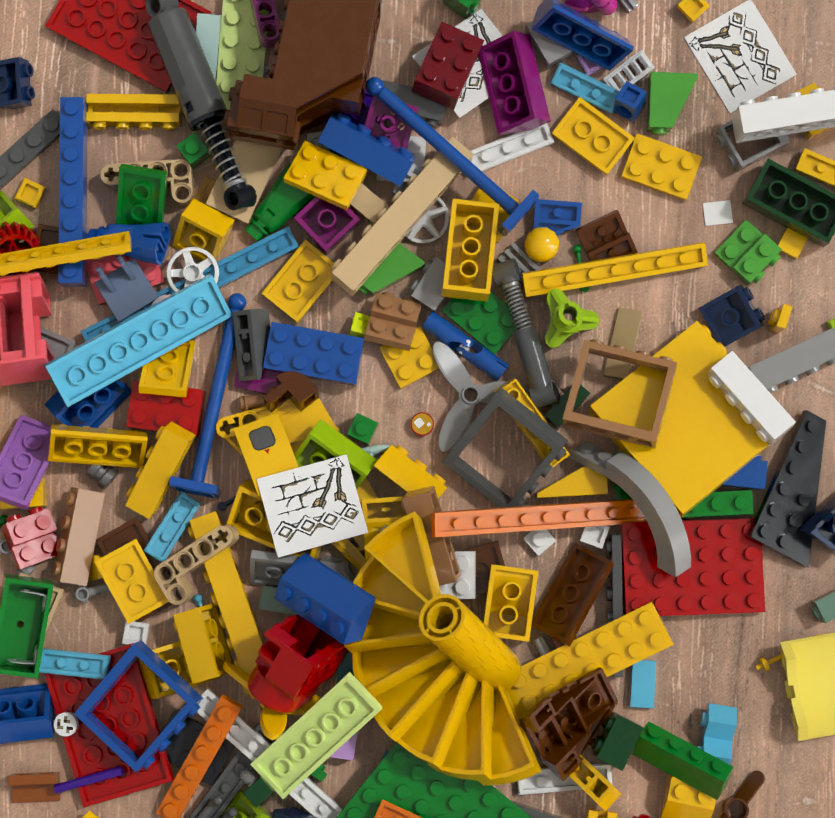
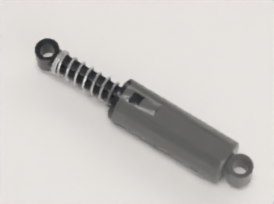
[146,0,257,211]

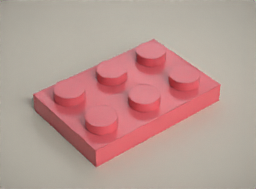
[86,255,166,305]

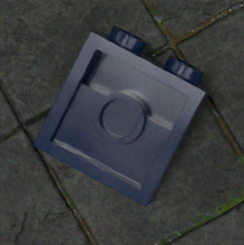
[0,57,35,109]
[698,285,766,347]

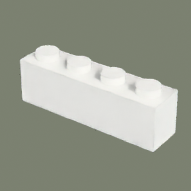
[708,351,796,445]

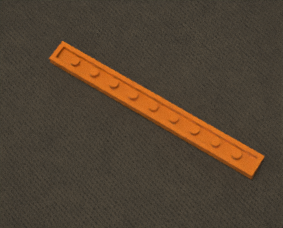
[432,499,647,537]

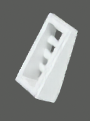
[603,50,655,91]

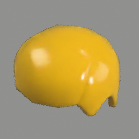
[524,227,559,263]

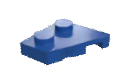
[533,199,582,235]

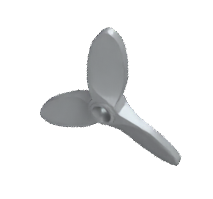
[432,342,530,452]

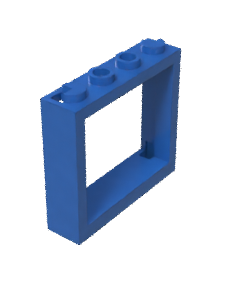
[74,640,204,773]

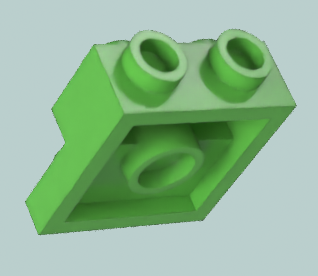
[714,219,782,285]

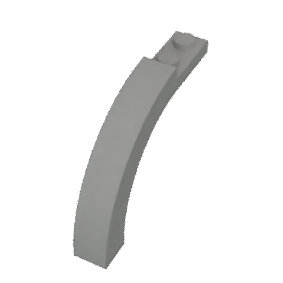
[570,441,691,577]

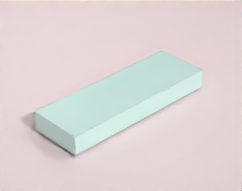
[196,13,221,81]

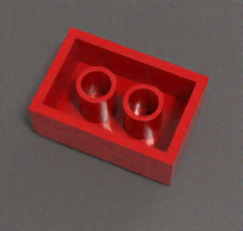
[126,380,206,438]

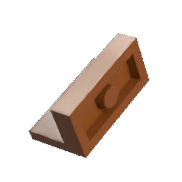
[8,772,60,803]

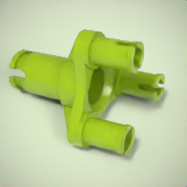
[544,289,600,349]

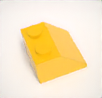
[172,199,235,265]
[660,774,716,818]

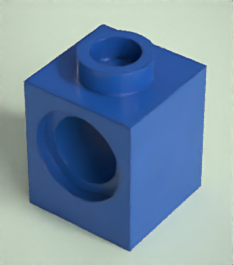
[614,81,647,123]

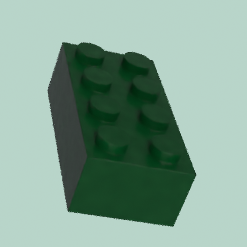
[742,158,835,248]

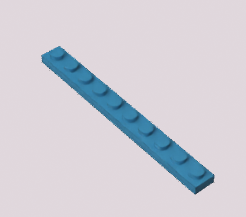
[80,226,299,342]

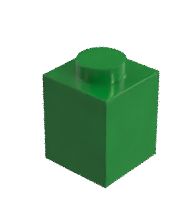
[176,132,211,169]
[347,413,379,446]

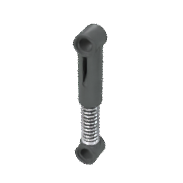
[492,258,560,409]

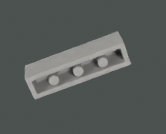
[748,327,835,393]

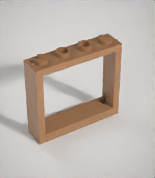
[563,339,677,449]

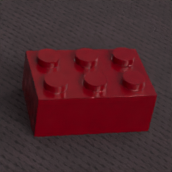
[412,22,484,110]

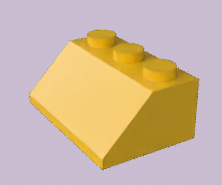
[374,445,447,499]
[173,603,234,684]

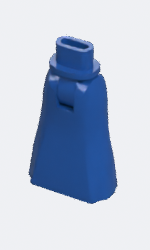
[87,222,171,265]

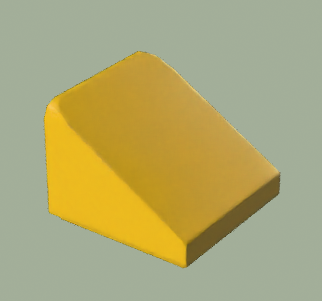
[88,555,103,581]

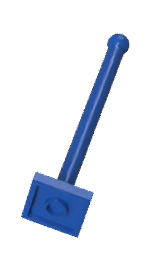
[365,77,539,237]
[169,293,246,499]

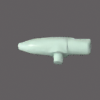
[362,445,390,457]

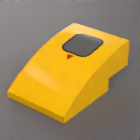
[233,413,299,499]

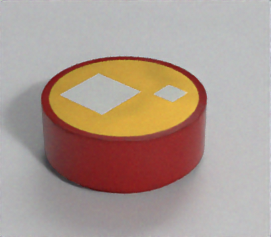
[411,412,434,436]

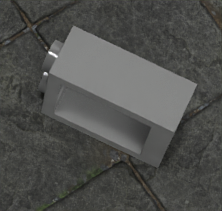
[715,120,790,172]

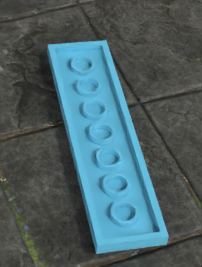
[44,274,232,407]

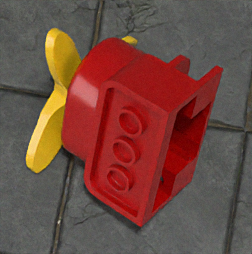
[222,614,348,740]

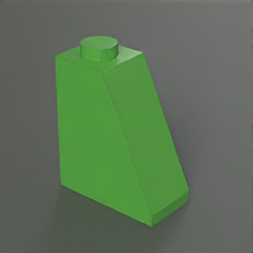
[647,72,698,136]
[359,243,425,296]

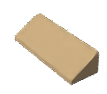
[603,308,643,380]

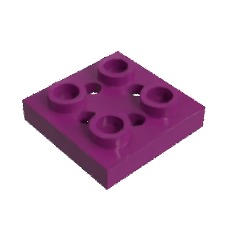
[365,96,419,148]

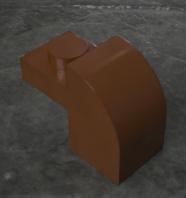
[263,371,319,412]

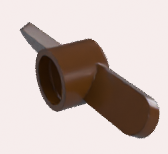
[720,771,765,818]

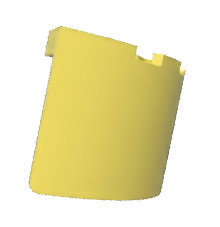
[780,633,835,741]

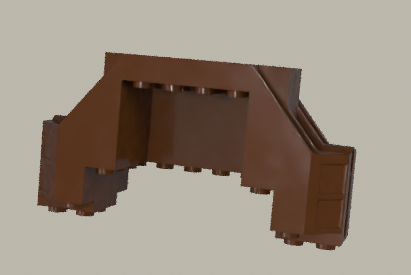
[224,0,382,151]

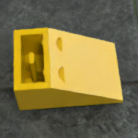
[361,496,407,563]

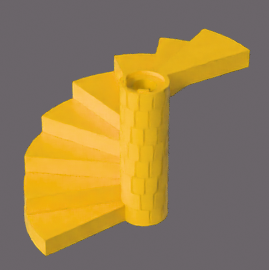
[344,511,542,786]

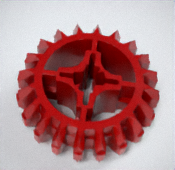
[0,221,41,277]

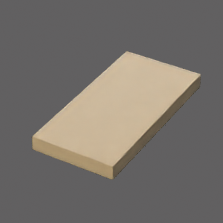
[205,140,283,225]

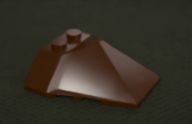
[519,667,618,782]

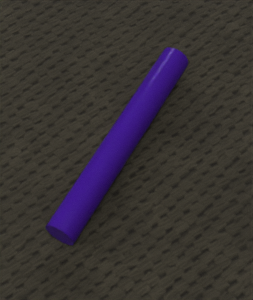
[54,766,124,794]

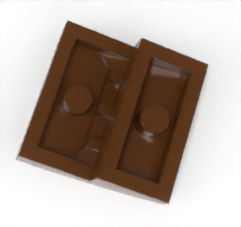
[575,210,638,261]

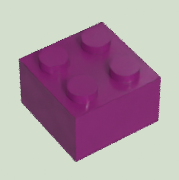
[294,197,361,255]

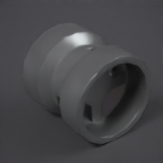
[85,465,119,490]

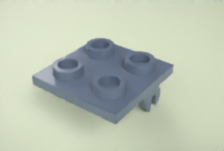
[94,255,158,322]

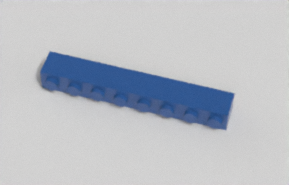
[58,97,88,287]

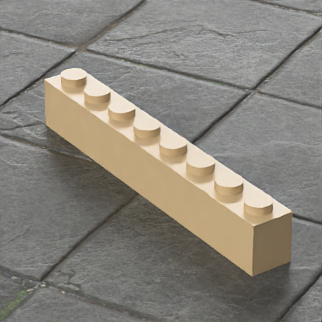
[331,137,474,296]

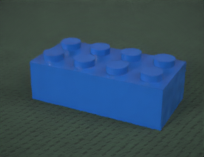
[263,322,365,386]

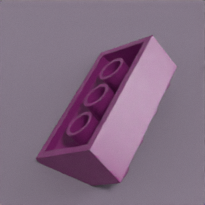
[479,31,551,135]

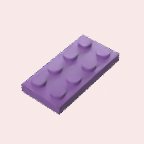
[0,415,51,510]

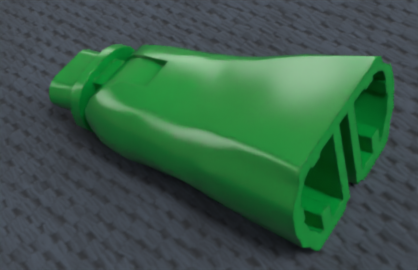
[245,163,316,242]

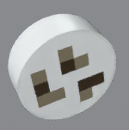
[54,712,79,736]

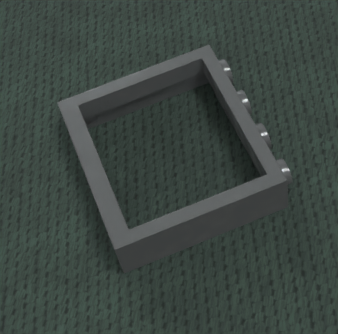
[442,387,568,508]

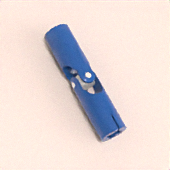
[421,311,509,382]

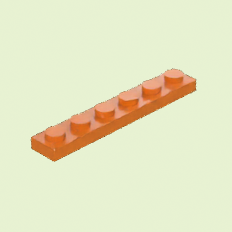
[156,694,243,818]

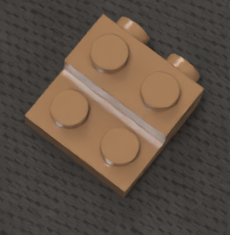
[364,292,422,351]

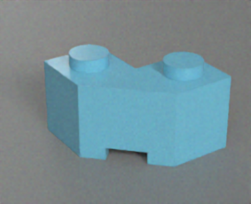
[697,703,737,765]

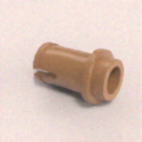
[240,393,266,411]

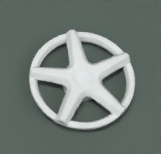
[405,198,449,244]
[166,247,219,293]

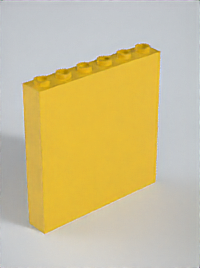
[588,321,770,518]

